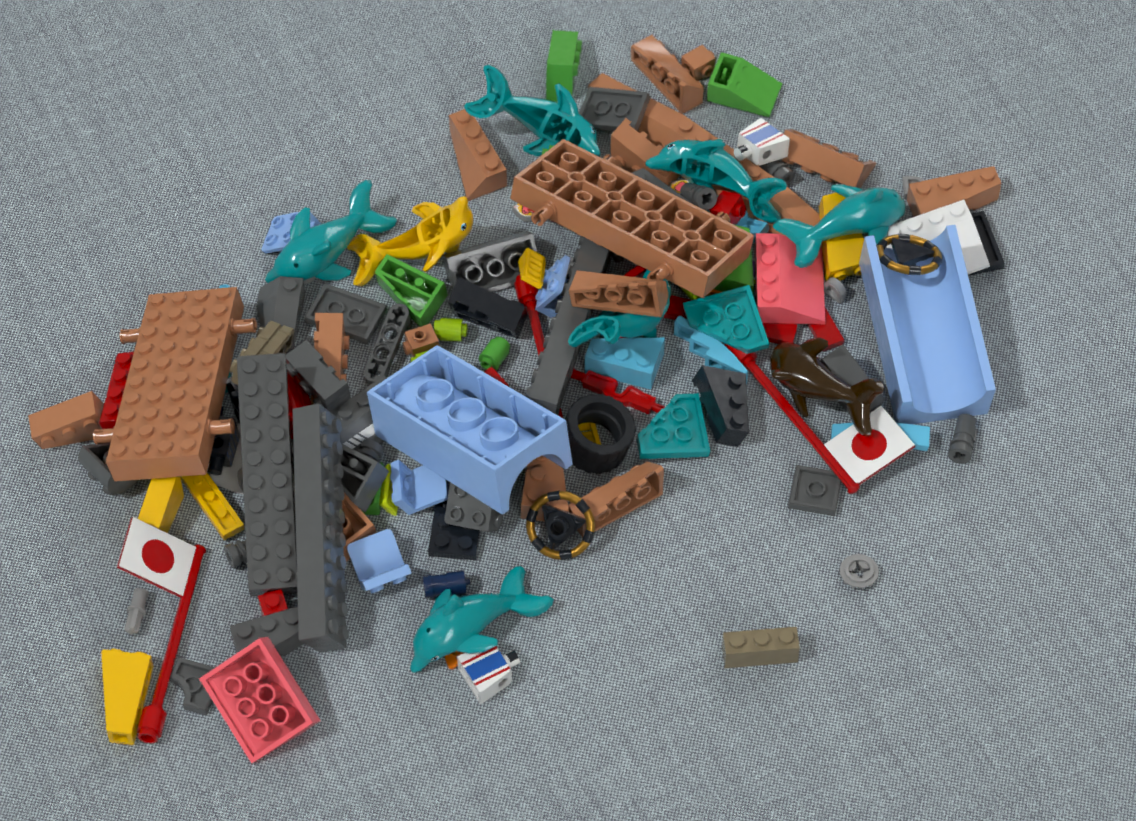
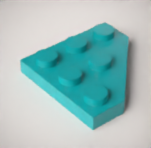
[683,285,769,354]
[636,393,711,459]

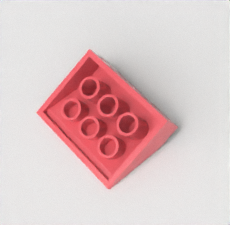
[754,233,825,324]
[199,637,321,763]

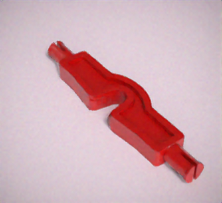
[571,369,665,414]

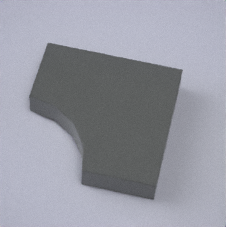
[170,657,216,716]

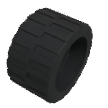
[564,394,636,474]

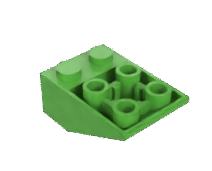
[707,52,782,117]

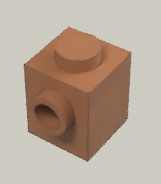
[681,44,716,81]
[402,323,439,358]

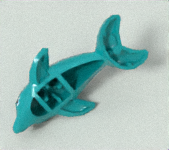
[464,65,601,157]
[645,139,787,223]
[265,180,397,283]
[772,184,906,268]
[568,270,671,347]
[410,566,554,673]

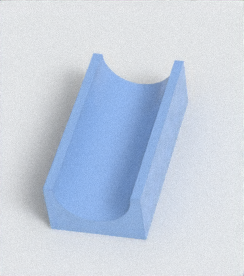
[859,225,996,424]
[367,345,573,515]

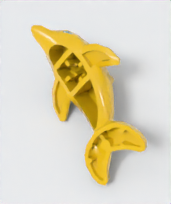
[347,196,473,286]

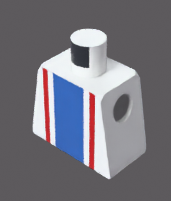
[734,118,790,166]
[457,646,520,704]

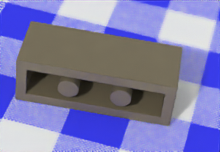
[722,626,800,668]

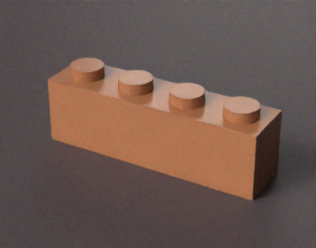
[631,35,704,114]
[449,109,507,201]
[781,129,876,188]
[569,270,669,317]
[568,461,664,538]

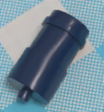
[423,570,470,599]

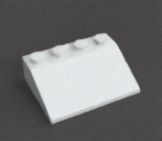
[886,200,990,274]

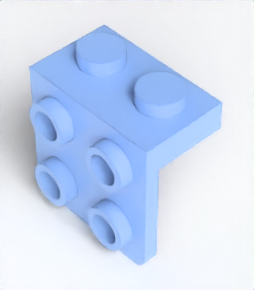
[261,211,321,254]
[535,255,570,318]
[390,460,449,515]
[347,529,411,593]

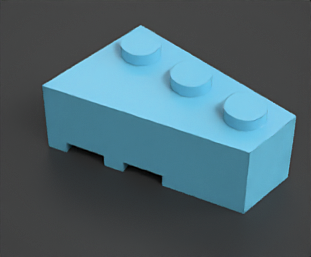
[585,337,665,390]

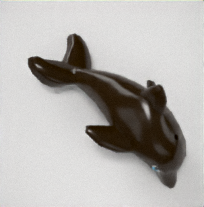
[769,337,884,436]

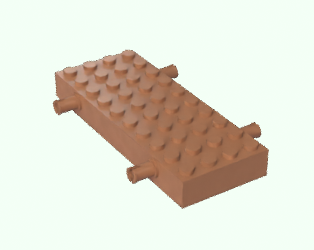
[510,139,754,298]
[93,287,257,481]

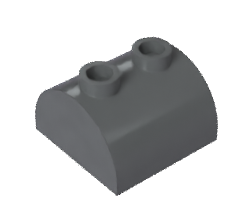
[78,443,138,495]

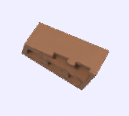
[611,118,680,187]
[28,391,104,449]

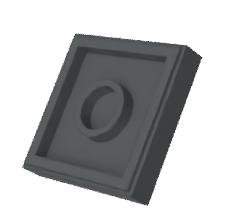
[788,465,841,516]

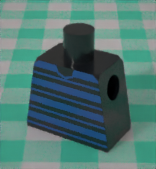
[208,416,240,475]

